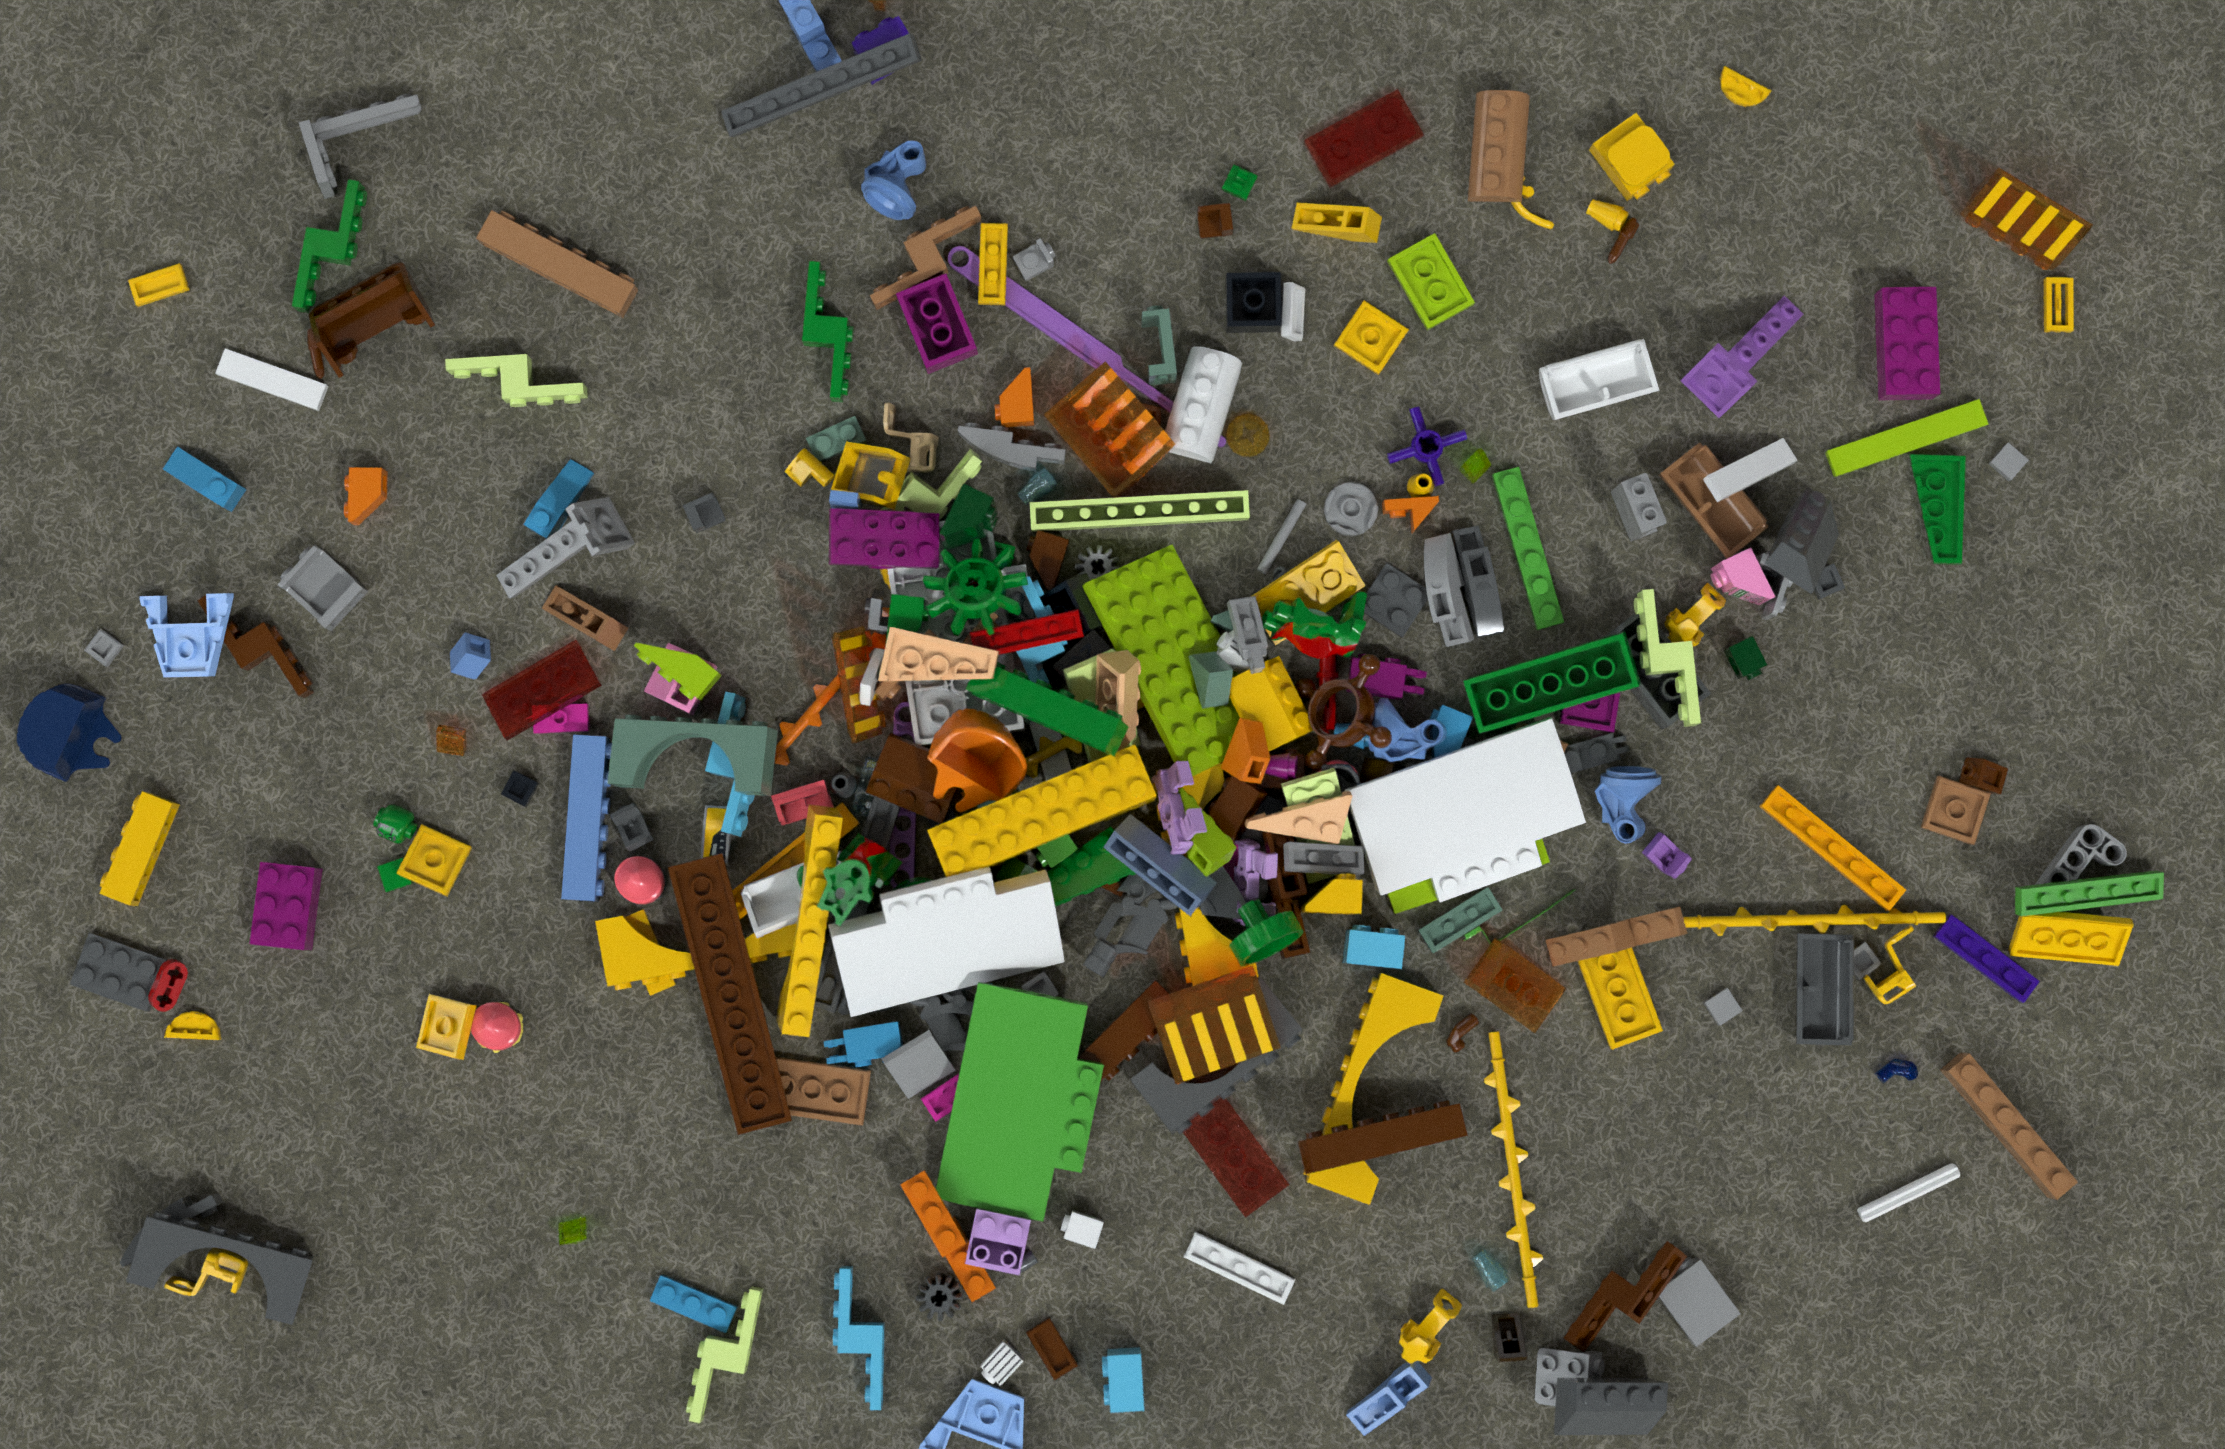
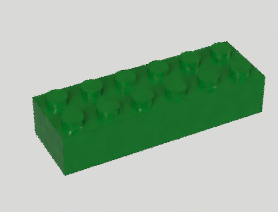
[1463,631,1641,734]

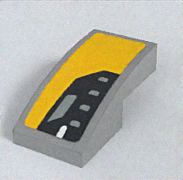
[701,805,731,866]

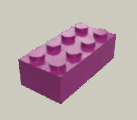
[1874,287,1941,400]

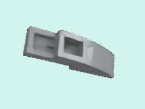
[958,423,1066,472]
[1424,533,1474,647]

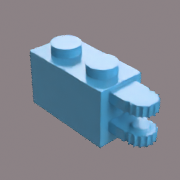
[824,1021,903,1067]

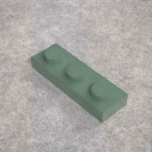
[1418,887,1502,954]

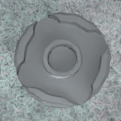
[1324,482,1378,536]

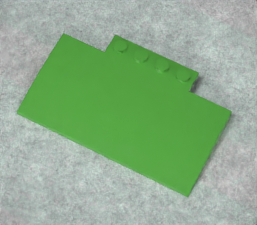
[936,982,1104,1221]

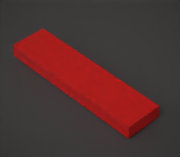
[970,610,1084,655]

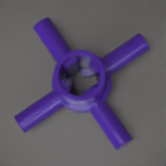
[1387,407,1467,487]

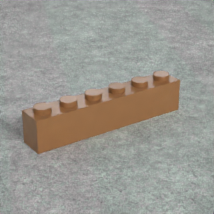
[476,210,638,318]
[1940,1052,2078,1200]

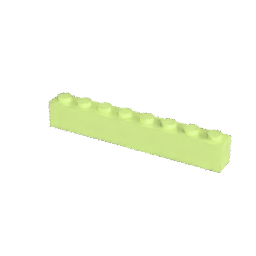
[1030,490,1250,532]

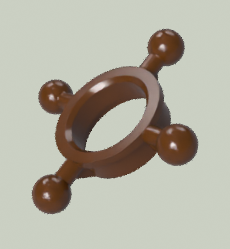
[1295,654,1392,771]

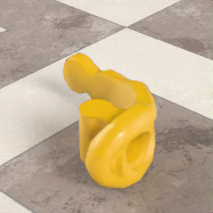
[1511,176,1554,229]

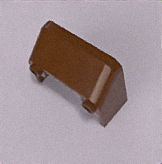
[309,263,435,378]

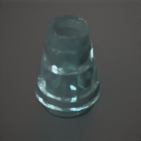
[1017,467,1058,505]
[1472,1249,1510,1292]

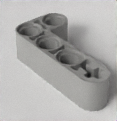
[2035,824,2127,885]

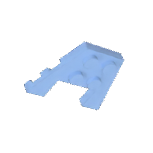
[140,593,234,677]
[919,1378,1024,1449]

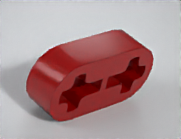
[148,959,188,1012]

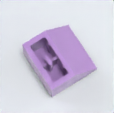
[965,1208,1031,1275]

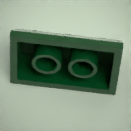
[939,484,999,551]

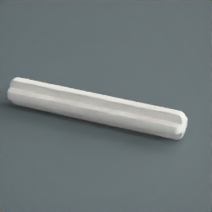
[1857,1163,1960,1222]

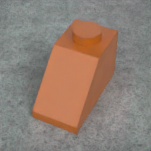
[995,367,1034,427]

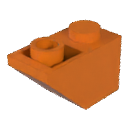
[344,467,388,525]
[1221,718,1270,784]

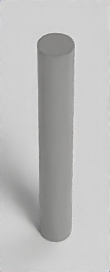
[1257,499,1306,574]

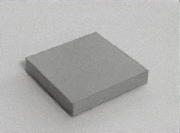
[882,1030,955,1099]

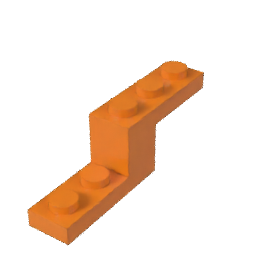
[900,1170,996,1302]

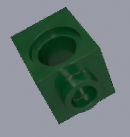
[1723,636,1768,680]

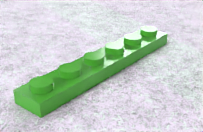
[1492,467,1564,630]
[2015,870,2164,916]

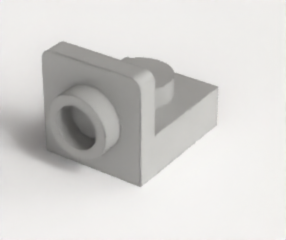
[1012,238,1056,281]

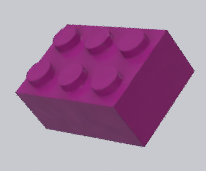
[896,274,978,374]
[249,862,323,950]

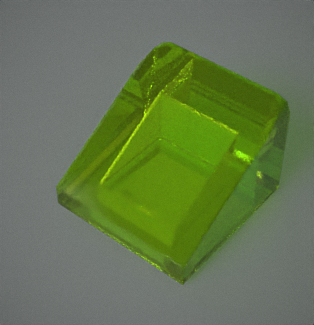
[1459,448,1491,484]

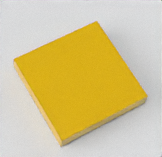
[1334,300,1409,375]
[397,824,472,897]
[416,994,476,1060]

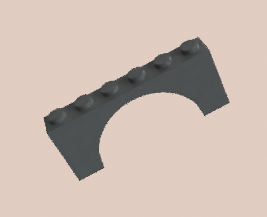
[1130,978,1302,1135]
[126,1210,314,1325]

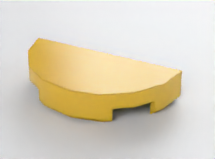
[1720,66,1771,107]
[164,1011,221,1040]

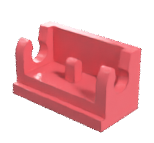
[771,780,834,826]

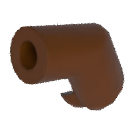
[1446,1013,1479,1053]

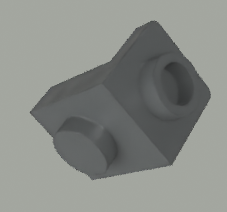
[864,589,889,634]
[610,803,654,852]

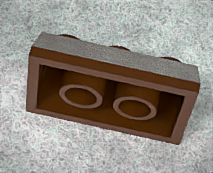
[866,733,958,824]

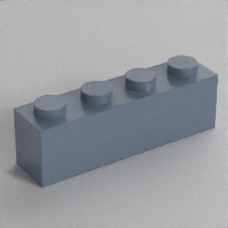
[1103,814,1217,916]

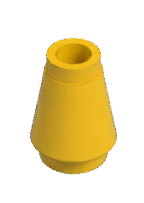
[1586,199,1629,232]
[1407,473,1434,498]

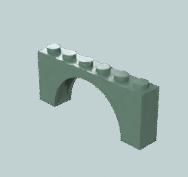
[607,715,778,796]

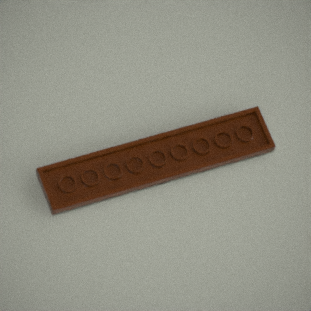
[668,853,792,1135]

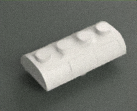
[1539,339,1659,420]
[1159,346,1242,463]
[741,851,845,938]

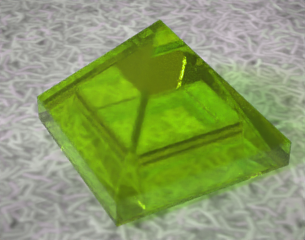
[559,1217,587,1245]

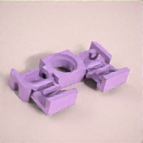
[1151,761,1207,855]
[1233,838,1278,926]

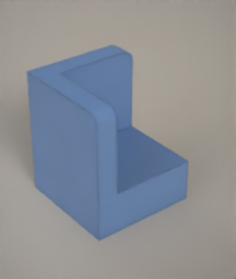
[450,632,491,679]

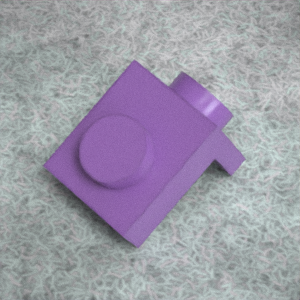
[1642,832,1692,879]

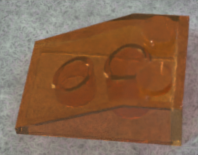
[1463,938,1566,1033]

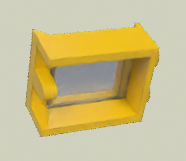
[831,441,911,510]

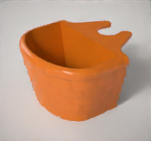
[927,709,1027,812]

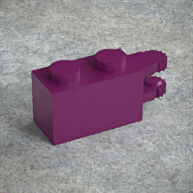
[1346,654,1427,700]

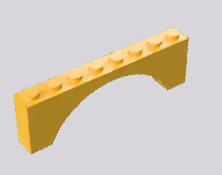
[1152,763,1258,988]
[776,804,843,1037]
[595,916,827,991]
[1303,973,1443,1205]

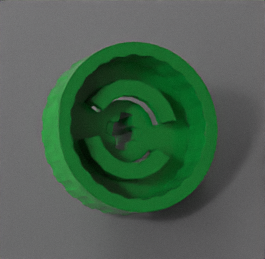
[1229,899,1304,967]

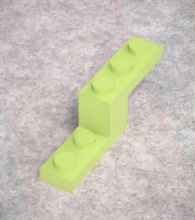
[445,354,588,407]
[881,449,982,520]
[1634,589,1701,727]
[686,1286,763,1423]

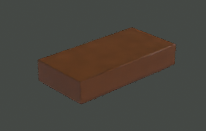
[1026,1317,1078,1381]

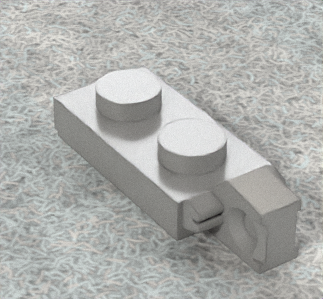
[1227,596,1268,674]

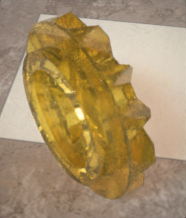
[1226,413,1270,457]

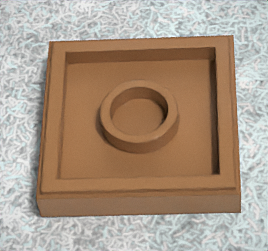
[1920,776,1991,845]

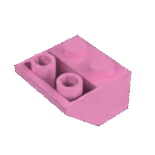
[644,643,717,715]

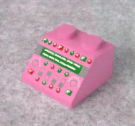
[1710,548,1775,605]

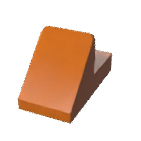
[1382,496,1439,534]

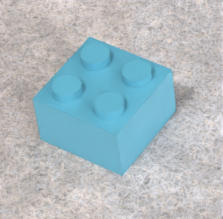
[1342,925,1405,969]
[1102,1347,1144,1413]

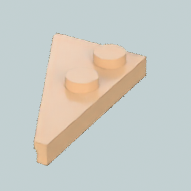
[1245,791,1352,844]

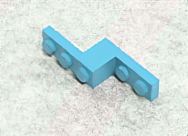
[1016,576,1068,684]
[705,692,755,837]
[833,1266,885,1410]

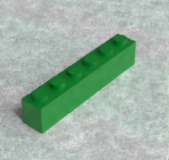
[965,661,1129,757]

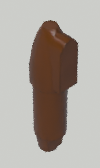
[1607,217,1639,264]
[307,328,325,379]

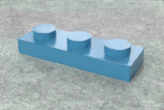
[650,1274,738,1333]

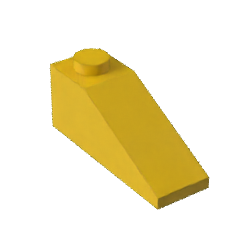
[1291,203,1382,243]

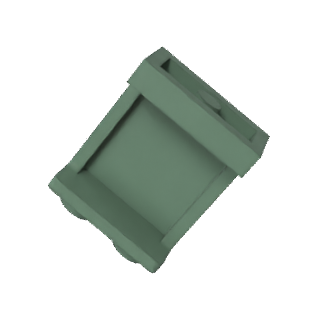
[1141,306,1177,386]

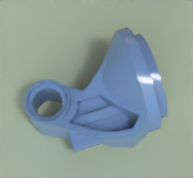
[861,140,926,220]
[1369,698,1447,762]
[1595,766,1661,844]

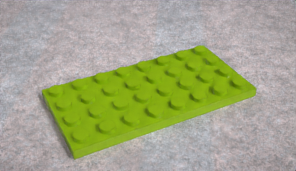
[1082,545,1240,777]

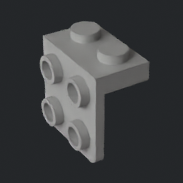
[1756,551,1793,620]
[1535,1348,1605,1406]

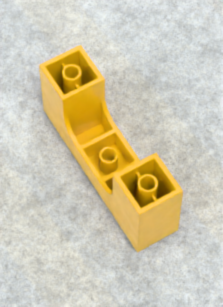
[927,744,1156,877]

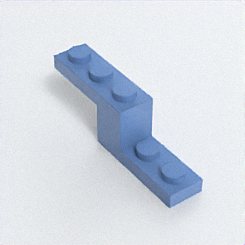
[778,0,842,72]

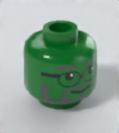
[373,804,417,844]

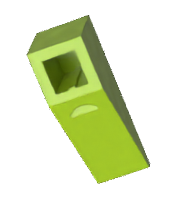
[634,643,722,701]
[1177,788,1237,877]

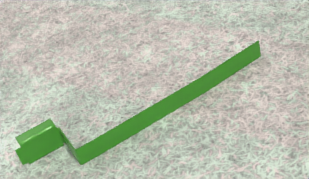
[1463,889,1576,945]

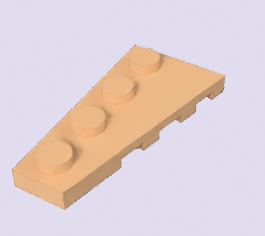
[878,627,999,681]

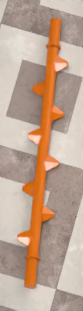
[774,607,890,766]

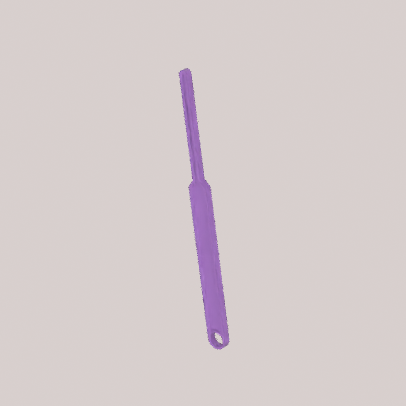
[948,246,1226,448]

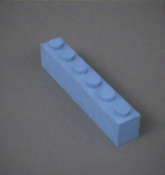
[561,735,612,902]

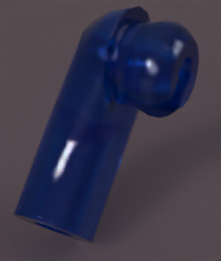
[1875,1059,1918,1084]

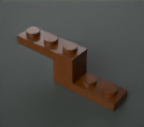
[197,595,314,698]
[1262,831,1310,959]
[1564,1241,1687,1352]

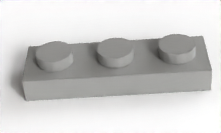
[1283,842,1364,876]

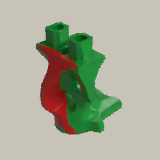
[1262,592,1367,659]
[817,833,902,926]

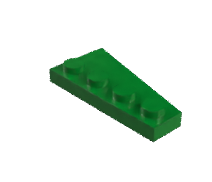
[1909,454,1966,565]
[1047,826,1136,907]

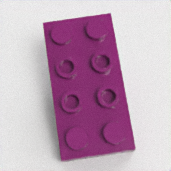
[829,508,939,569]

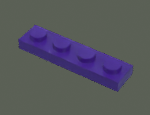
[1932,915,2040,1003]

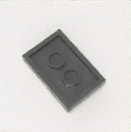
[70,933,168,1012]

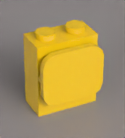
[1589,113,1675,201]

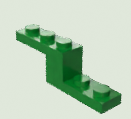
[292,180,367,313]
[802,261,854,403]

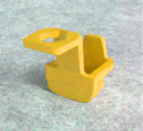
[1664,583,1726,646]
[1863,926,1916,1004]
[164,1248,248,1296]
[1399,1289,1462,1364]

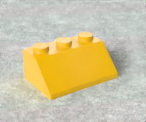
[1229,656,1313,752]
[1300,874,1363,915]

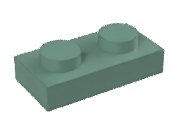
[806,416,867,462]

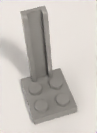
[299,94,421,199]
[496,497,635,599]

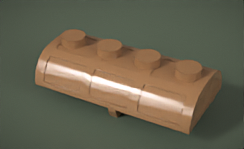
[1468,90,1530,202]
[1658,443,1769,559]

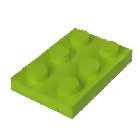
[1387,233,1475,331]

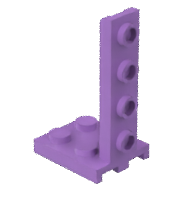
[1681,295,1803,418]

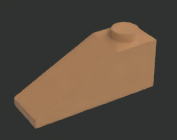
[542,586,628,651]

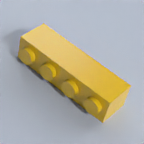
[99,791,180,906]

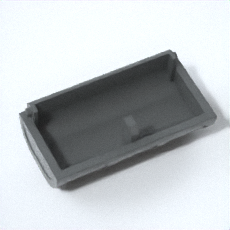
[1796,934,1854,1045]

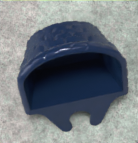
[17,683,122,782]

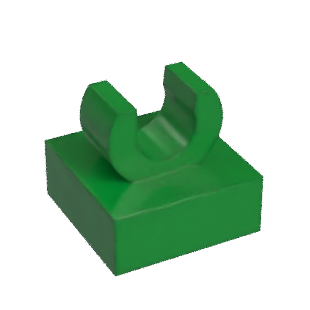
[1222,164,1258,202]

